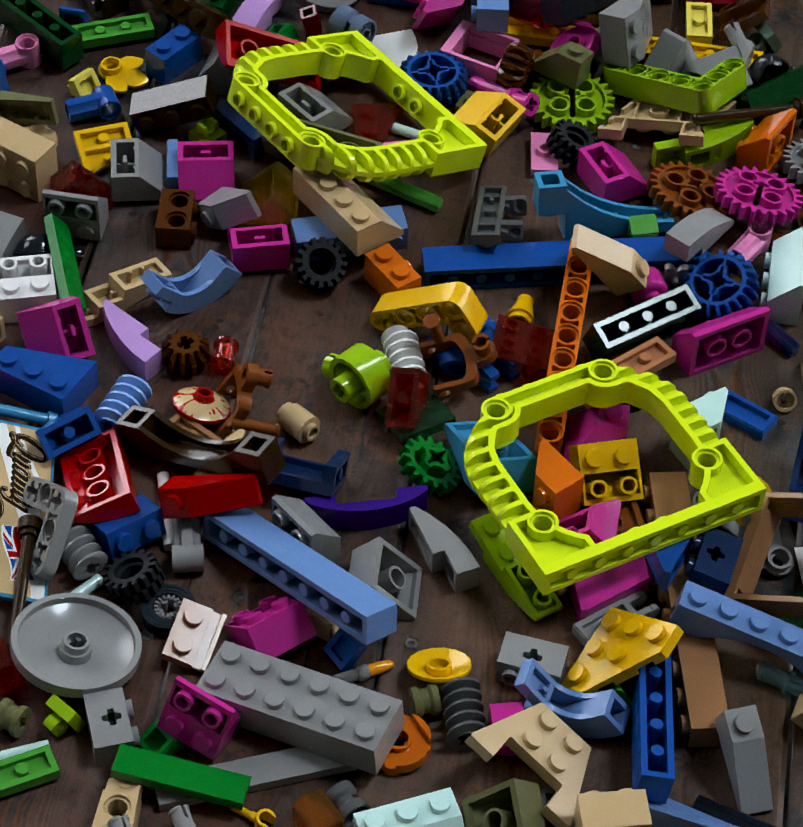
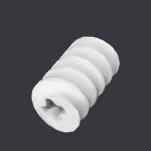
[381,325,427,389]

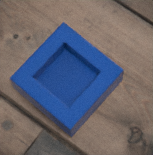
[323,628,368,671]

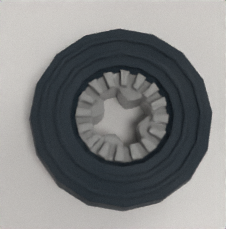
[139,584,196,638]

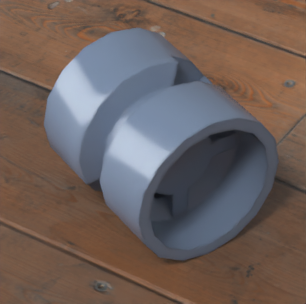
[327,4,377,42]

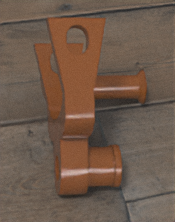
[419,313,498,402]
[216,362,280,438]

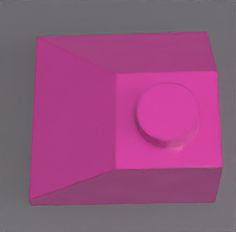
[564,404,630,462]

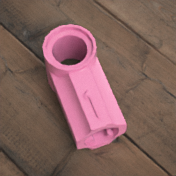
[0,33,42,70]
[726,220,773,263]

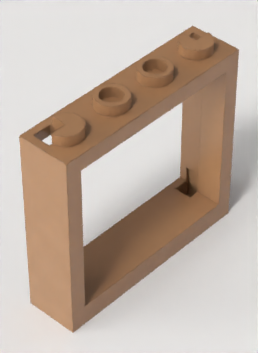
[724,492,803,619]

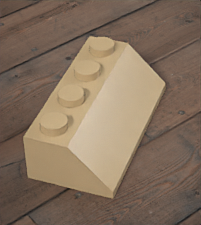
[293,166,404,257]

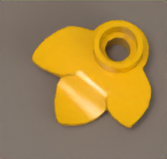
[98,56,149,94]

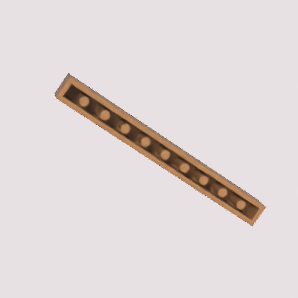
[642,472,728,748]

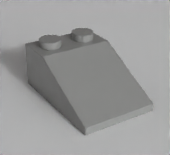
[598,0,653,68]

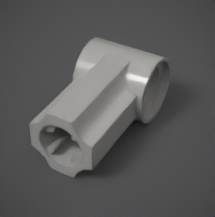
[172,517,204,573]

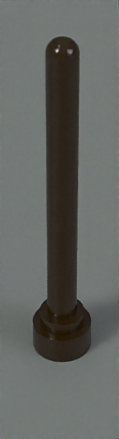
[692,97,803,124]
[6,515,43,651]

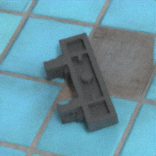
[471,185,528,248]

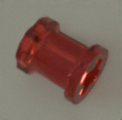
[209,336,240,375]

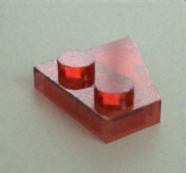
[352,102,403,143]

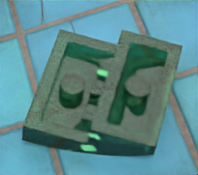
[373,390,456,446]

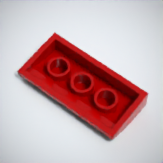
[216,19,321,92]
[59,428,140,523]

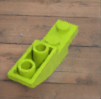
[651,119,754,168]
[469,513,563,621]

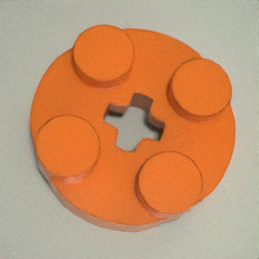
[380,714,431,776]

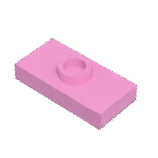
[530,132,558,177]

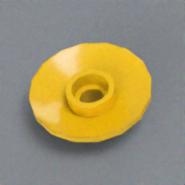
[407,647,472,685]

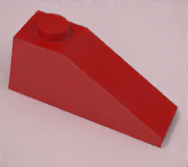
[157,473,263,519]

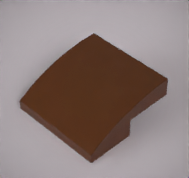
[717,0,771,41]

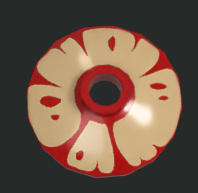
[172,387,231,425]

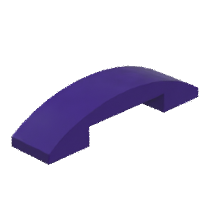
[304,485,428,531]

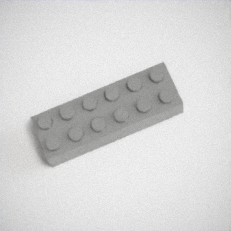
[196,640,405,775]

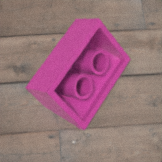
[671,306,771,377]

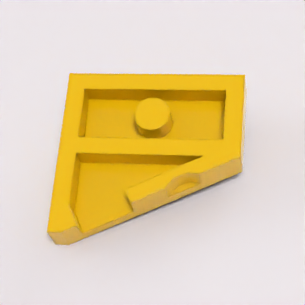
[73,121,132,179]

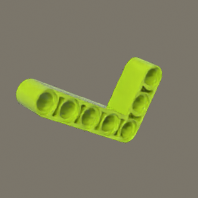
[603,58,747,114]

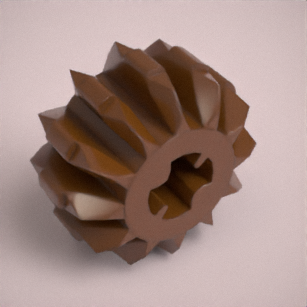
[497,42,535,88]
[161,328,211,378]

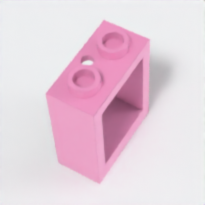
[440,20,520,84]

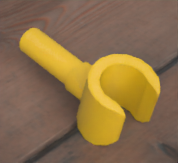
[231,807,276,827]

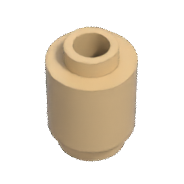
[276,402,320,443]

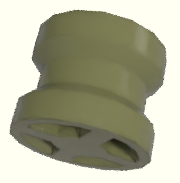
[408,683,442,718]
[0,697,32,738]

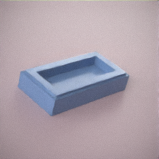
[167,139,179,189]

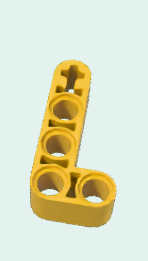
[369,282,488,343]

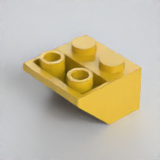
[454,91,526,159]
[568,438,644,506]

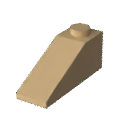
[571,224,650,296]

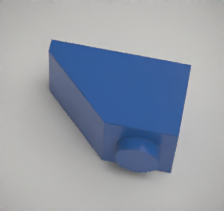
[35,405,102,460]
[645,515,694,593]

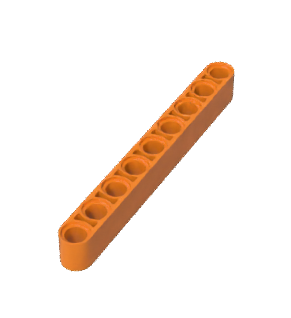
[535,238,592,454]

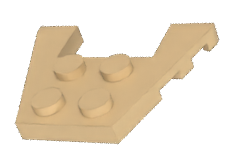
[597,99,704,147]
[464,702,591,827]

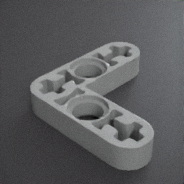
[23,477,79,580]

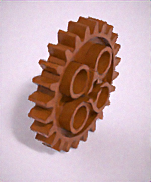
[646,160,730,221]

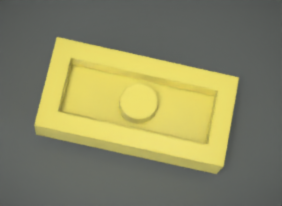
[685,1,713,45]

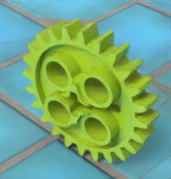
[529,73,615,133]

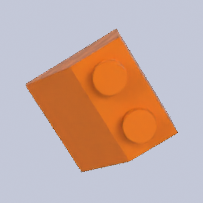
[734,108,797,174]
[532,439,584,520]

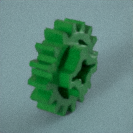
[397,435,462,497]

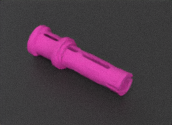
[468,75,540,117]

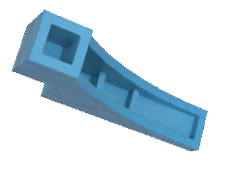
[532,170,675,241]

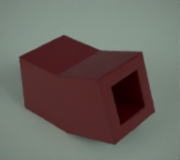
[299,4,322,40]

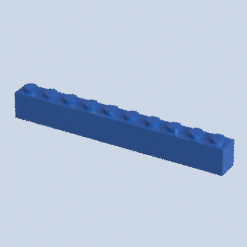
[421,236,707,290]

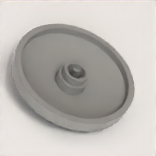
[10,593,142,698]

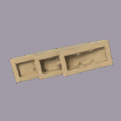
[83,257,172,328]

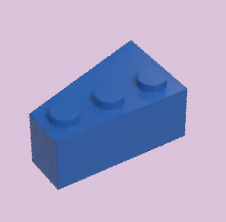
[0,345,99,416]

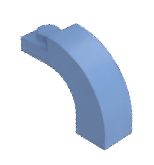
[140,249,242,314]
[514,658,631,739]

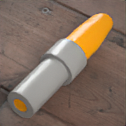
[332,660,394,683]

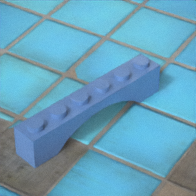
[668,580,803,673]

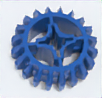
[400,49,469,109]
[681,249,760,321]

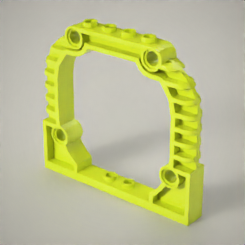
[227,30,487,182]
[464,358,767,596]

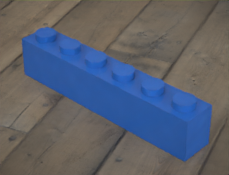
[631,654,675,804]

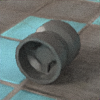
[323,780,370,827]

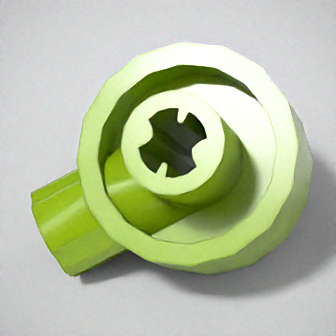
[321,343,392,409]

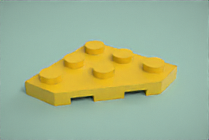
[561,607,684,693]

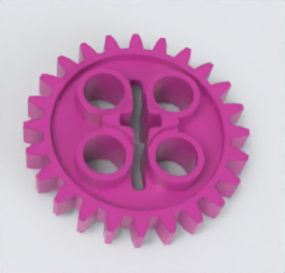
[713,166,803,226]

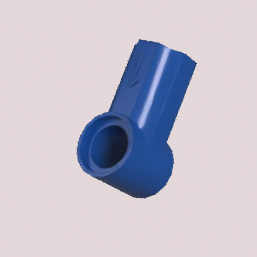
[64,84,122,123]

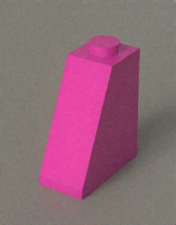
[569,556,653,622]

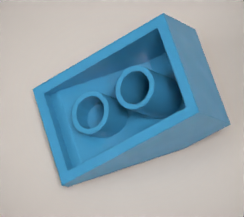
[444,421,537,496]

